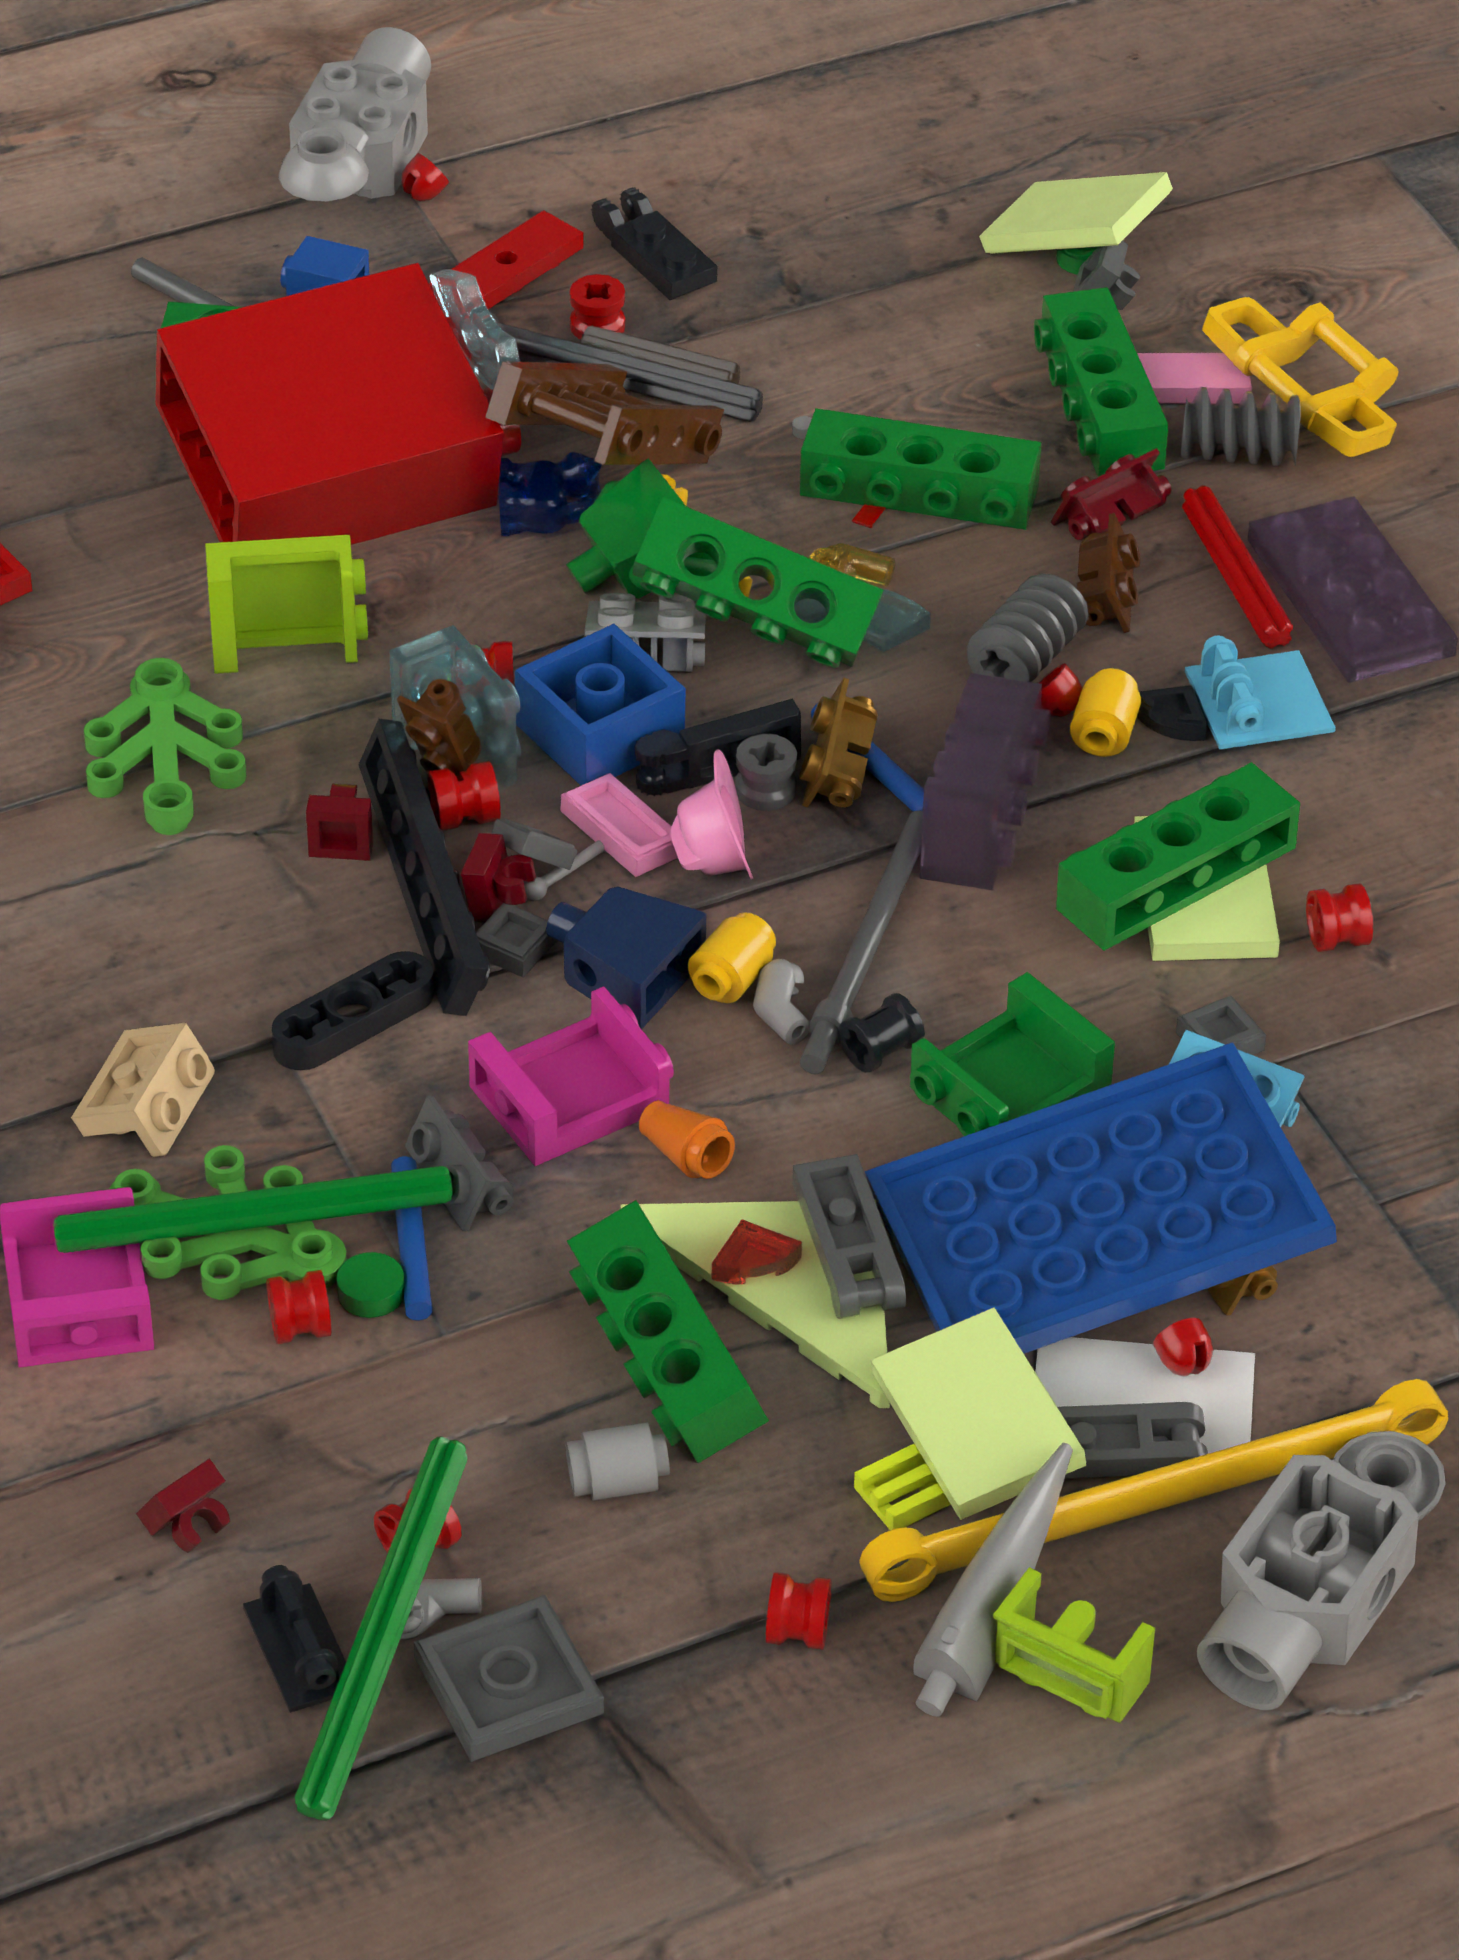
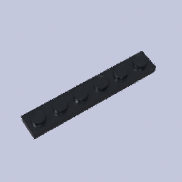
[358,719,490,1016]

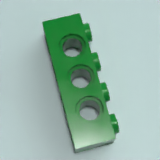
[1034,287,1168,477]
[800,408,1042,530]
[633,497,884,668]
[1056,762,1300,951]
[567,1200,769,1463]

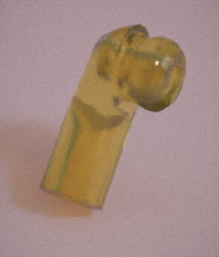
[809,543,896,586]

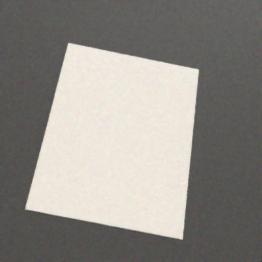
[1035,1337,1255,1453]

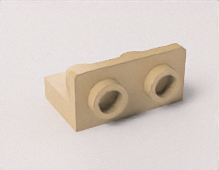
[71,1023,215,1157]

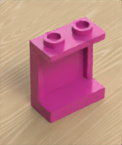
[468,986,674,1166]
[0,1187,154,1368]

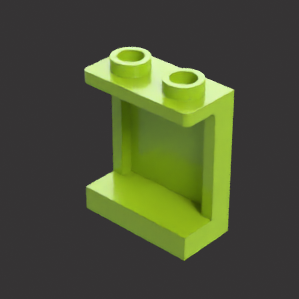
[205,535,368,674]

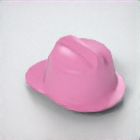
[671,749,753,879]

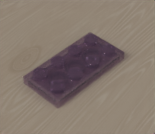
[1247,496,1458,683]

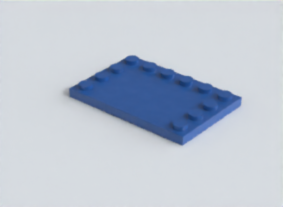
[864,1042,1337,1354]

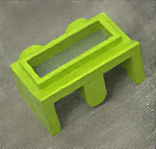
[993,1567,1155,1723]

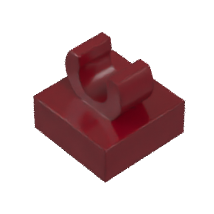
[306,783,373,861]
[461,833,536,922]
[136,1458,230,1553]

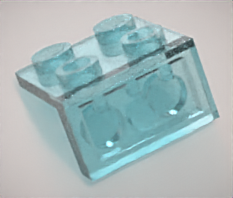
[390,625,521,788]

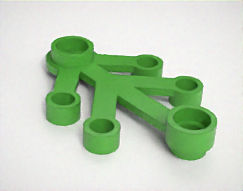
[84,658,247,835]
[109,1145,346,1300]

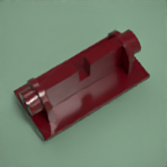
[1050,448,1172,540]

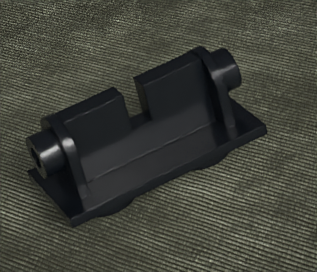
[243,1565,346,1713]

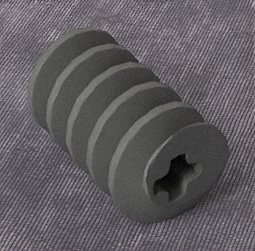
[1181,387,1301,467]
[967,573,1089,698]

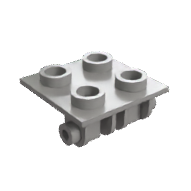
[585,593,706,672]

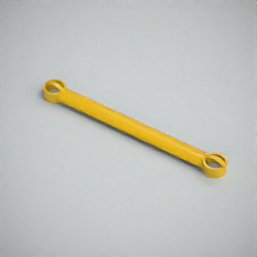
[859,1379,1448,1602]

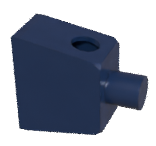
[546,887,706,1030]

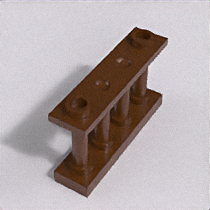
[485,361,724,465]

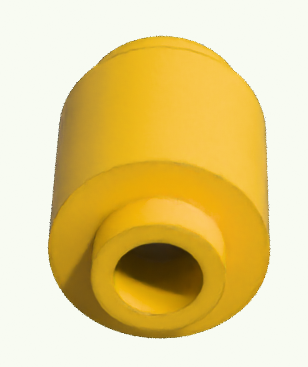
[1070,668,1141,757]
[688,912,776,1003]

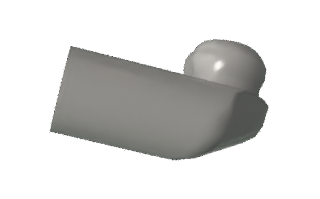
[753,959,810,1045]
[401,1578,482,1639]

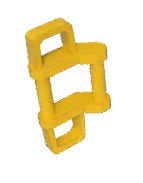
[1202,297,1399,457]

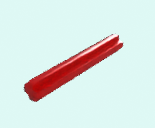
[1182,485,1293,649]

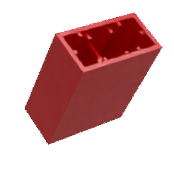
[155,263,521,545]

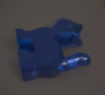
[499,451,602,536]

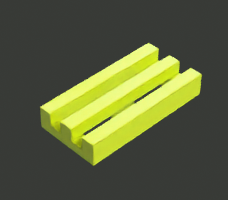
[854,1444,951,1530]

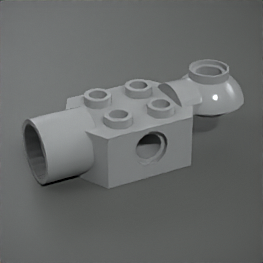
[278,27,431,202]
[1197,1431,1446,1710]

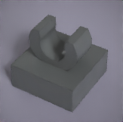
[1073,241,1140,310]

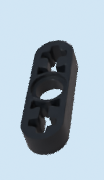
[272,951,434,1070]

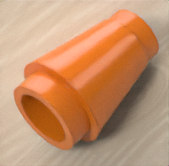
[639,1100,735,1179]

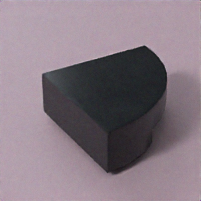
[1137,685,1207,741]

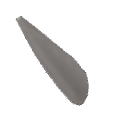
[913,1443,1073,1717]

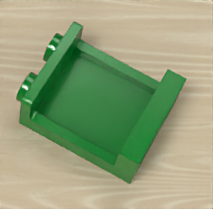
[910,972,1115,1136]

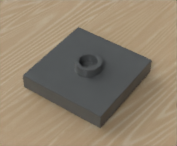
[414,1595,604,1762]

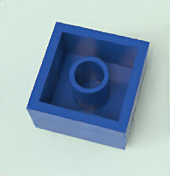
[515,624,686,786]

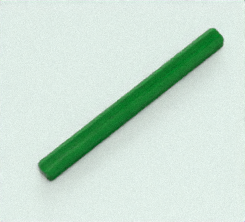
[53,1166,453,1253]
[294,1436,468,1821]

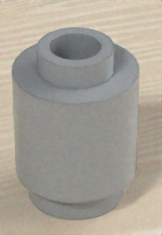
[565,1422,670,1501]

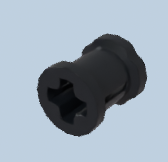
[838,993,925,1073]

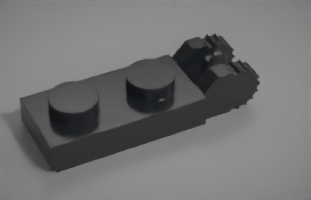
[591,187,718,300]
[635,698,801,796]

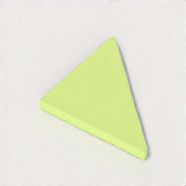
[621,1200,890,1408]

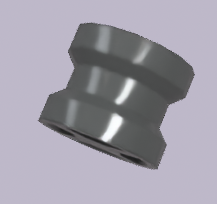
[736,734,797,811]

